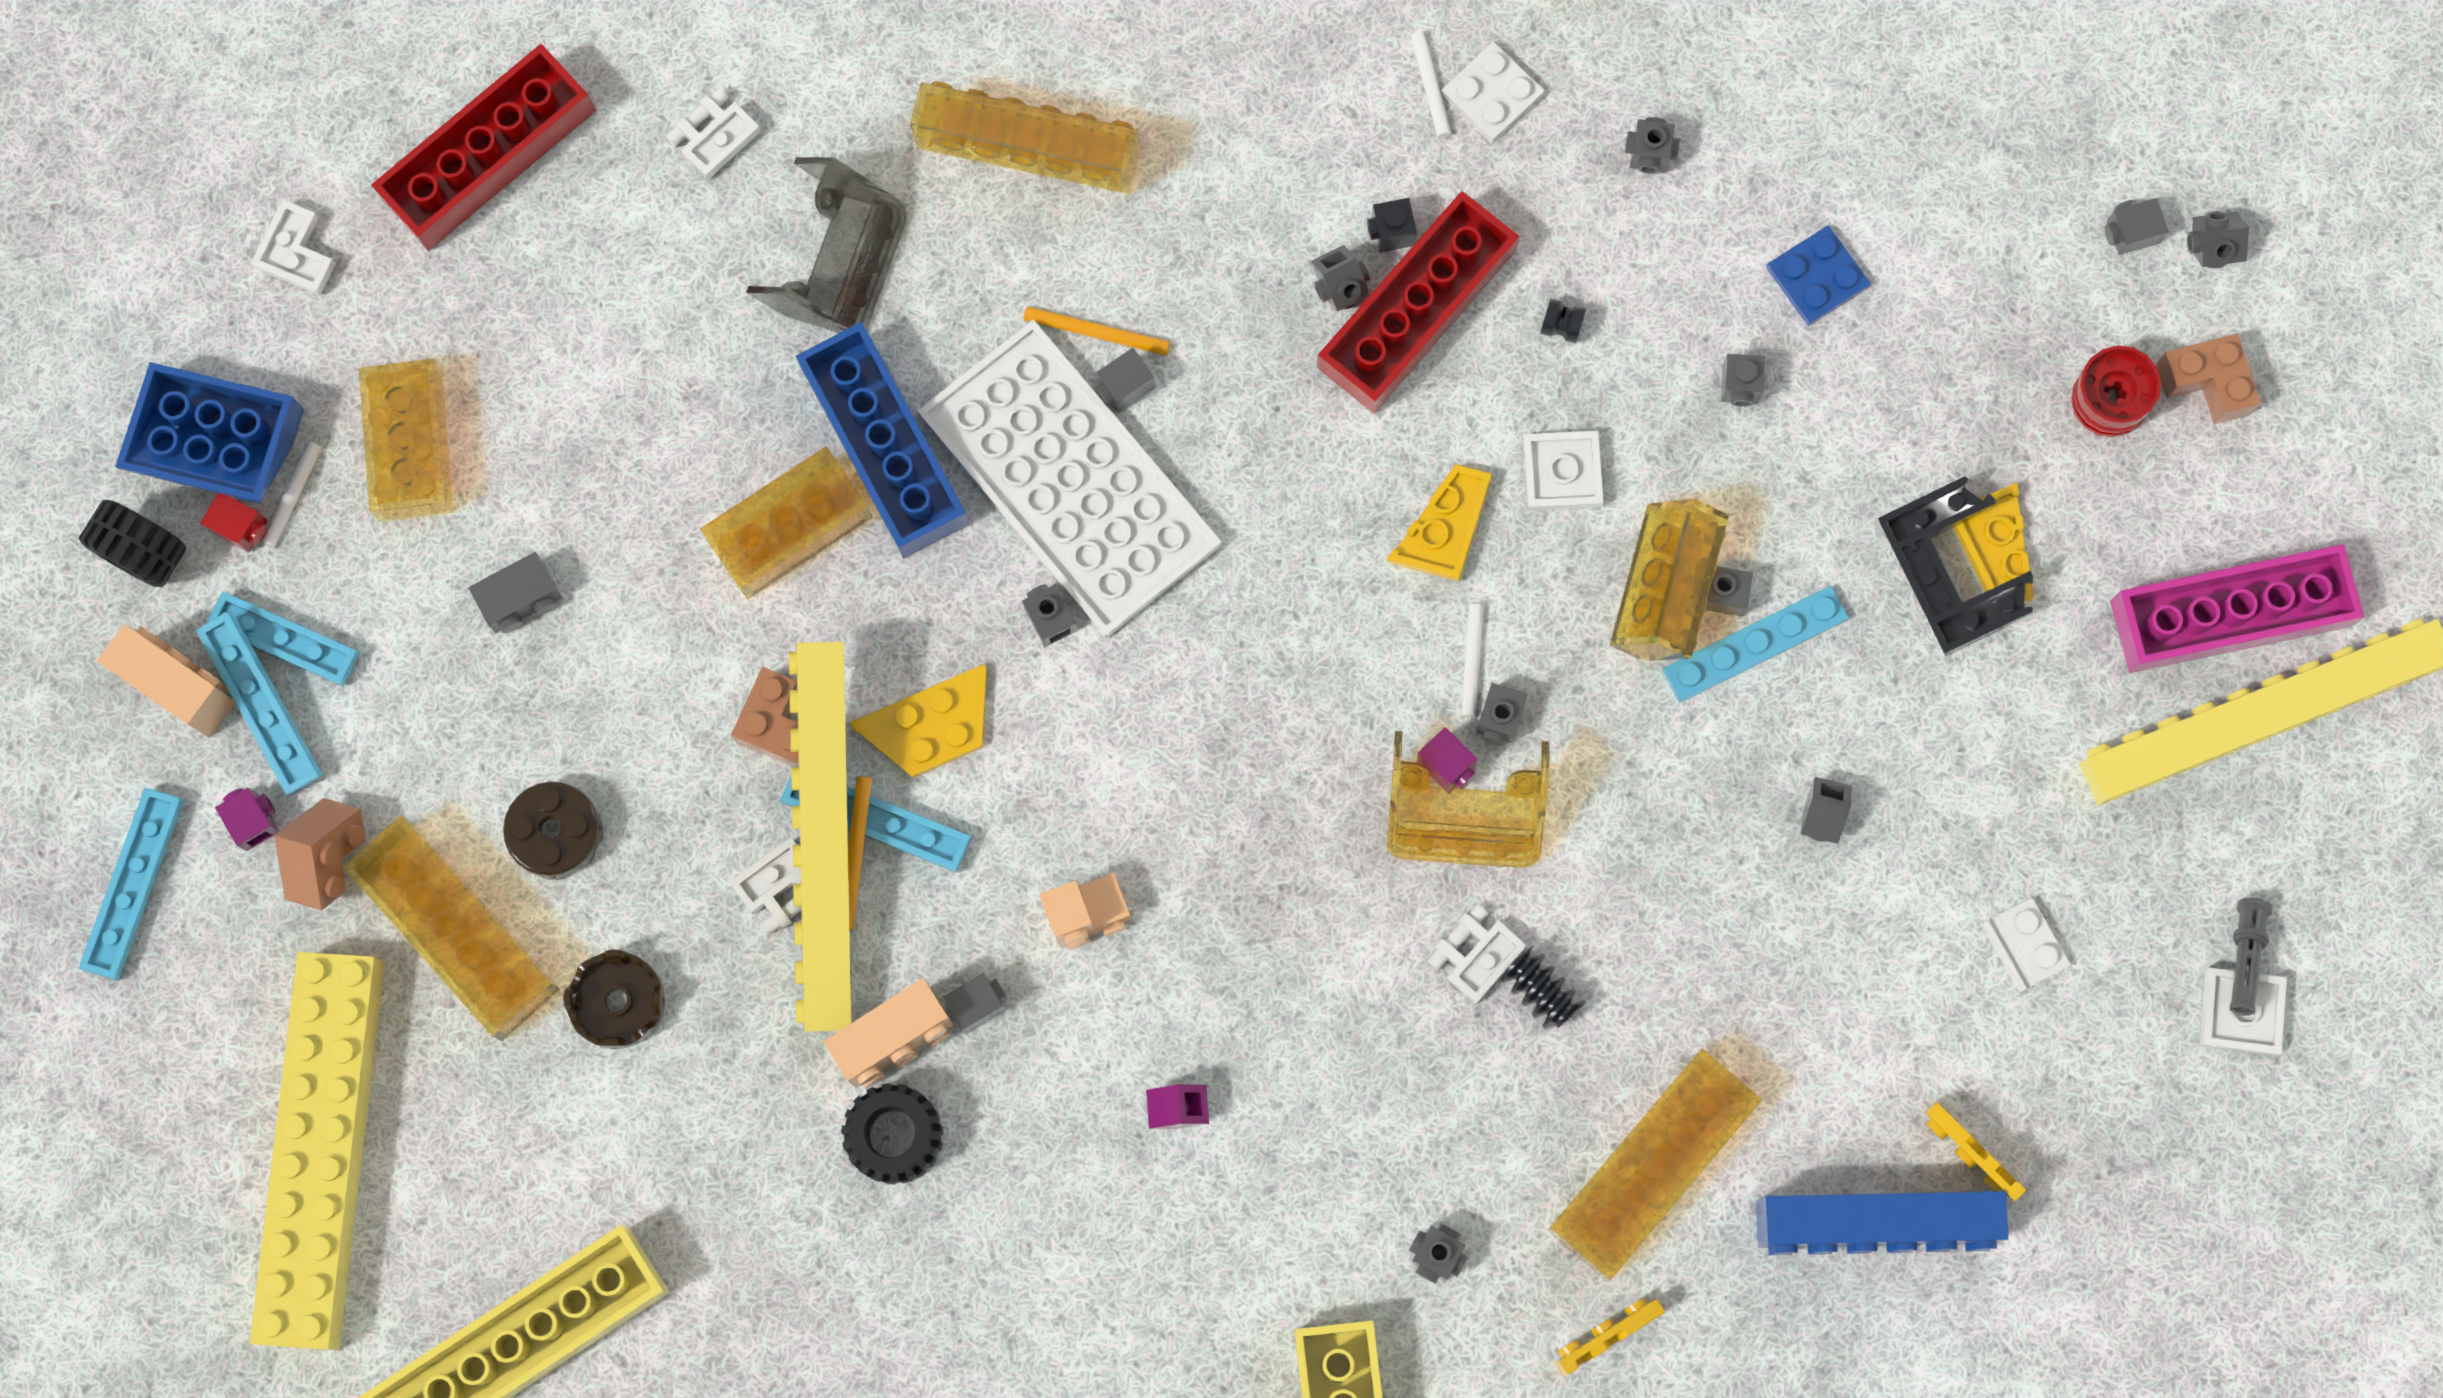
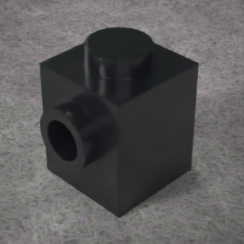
[1367,198,1417,253]

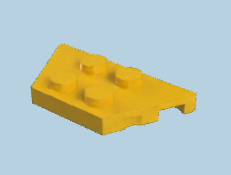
[850,664,987,778]

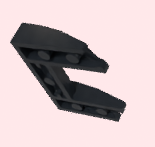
[1878,476,2033,656]

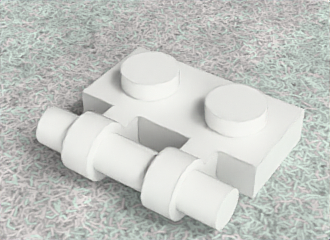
[665,88,761,180]
[729,837,801,935]
[1427,904,1527,1005]

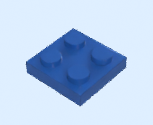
[1766,225,1871,327]

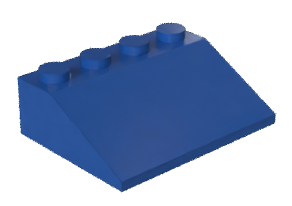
[115,362,304,504]

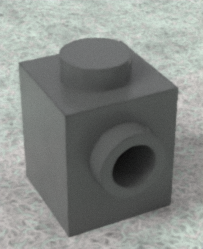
[2105,198,2169,255]
[1095,348,1156,412]
[1721,354,1765,407]
[1693,565,1753,617]
[1022,584,1078,648]
[1476,682,1528,746]
[1801,777,1852,844]
[943,973,1007,1034]

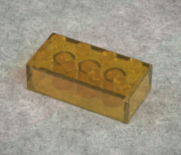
[358,359,454,522]
[700,446,873,600]
[1609,498,1729,661]

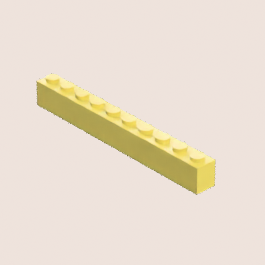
[2079,618,2443,806]
[789,642,851,1032]

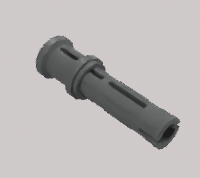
[2230,898,2273,1016]

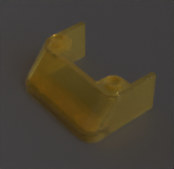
[1387,731,1549,868]

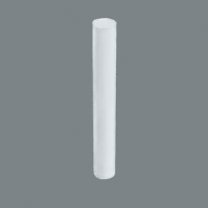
[1411,32,1452,138]
[261,441,322,548]
[1461,604,1484,718]

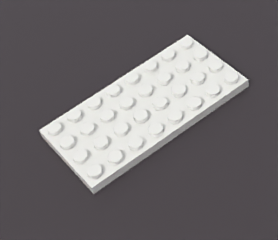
[917,319,1222,639]

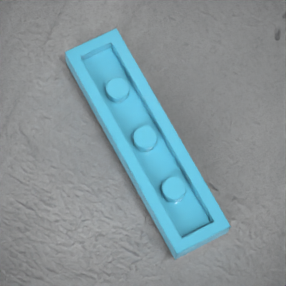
[206,591,360,687]

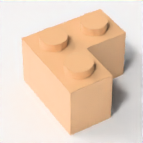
[1039,872,1132,950]

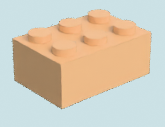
[97,624,235,738]
[823,978,954,1089]

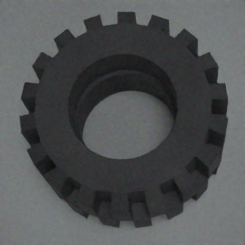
[78,499,187,588]
[841,1083,944,1185]

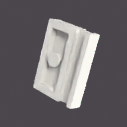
[1981,898,2071,992]

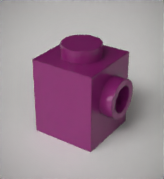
[1417,727,1478,794]
[215,788,279,851]
[1146,1084,1209,1129]

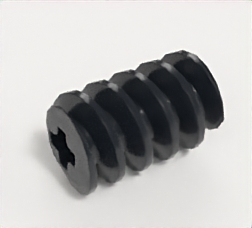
[1501,945,1586,1030]

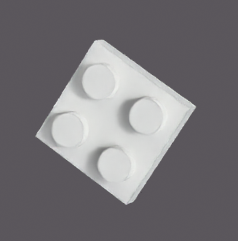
[1441,42,1545,143]
[1522,430,1604,511]
[2199,967,2287,1056]

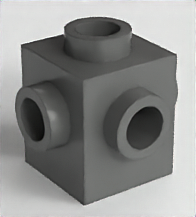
[1625,117,1680,174]
[2187,211,2249,268]
[1311,245,1370,312]
[1409,1224,1468,1284]

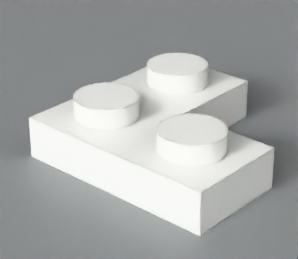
[250,199,336,296]

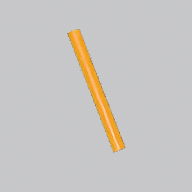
[1024,306,1170,356]
[848,776,872,930]

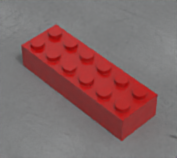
[371,44,597,251]
[1317,191,1520,414]

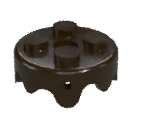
[503,781,604,880]
[563,949,665,1049]

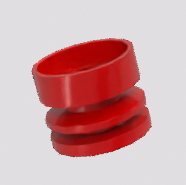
[2071,345,2161,437]

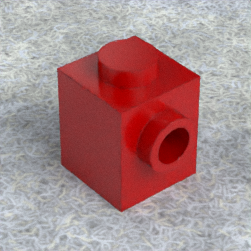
[200,493,268,553]

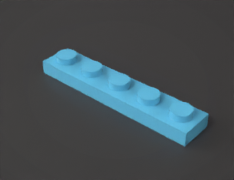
[1662,586,1849,703]
[195,611,324,795]
[780,766,972,873]
[78,787,185,981]

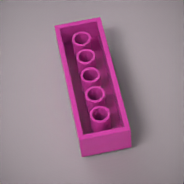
[2110,544,2364,674]

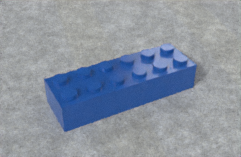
[795,322,970,559]
[1756,1191,2009,1255]

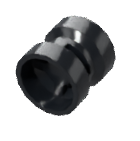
[1540,298,1587,344]

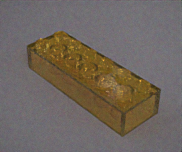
[910,81,1141,195]
[343,815,560,1041]
[1547,1048,1762,1282]

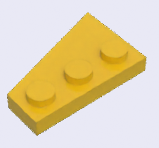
[1387,464,1492,582]
[1953,482,2034,604]
[1925,1101,2026,1201]
[1554,1297,1665,1376]

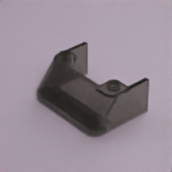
[746,157,907,333]

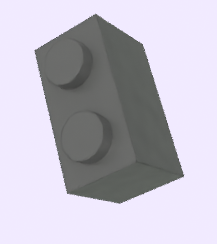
[468,551,563,634]

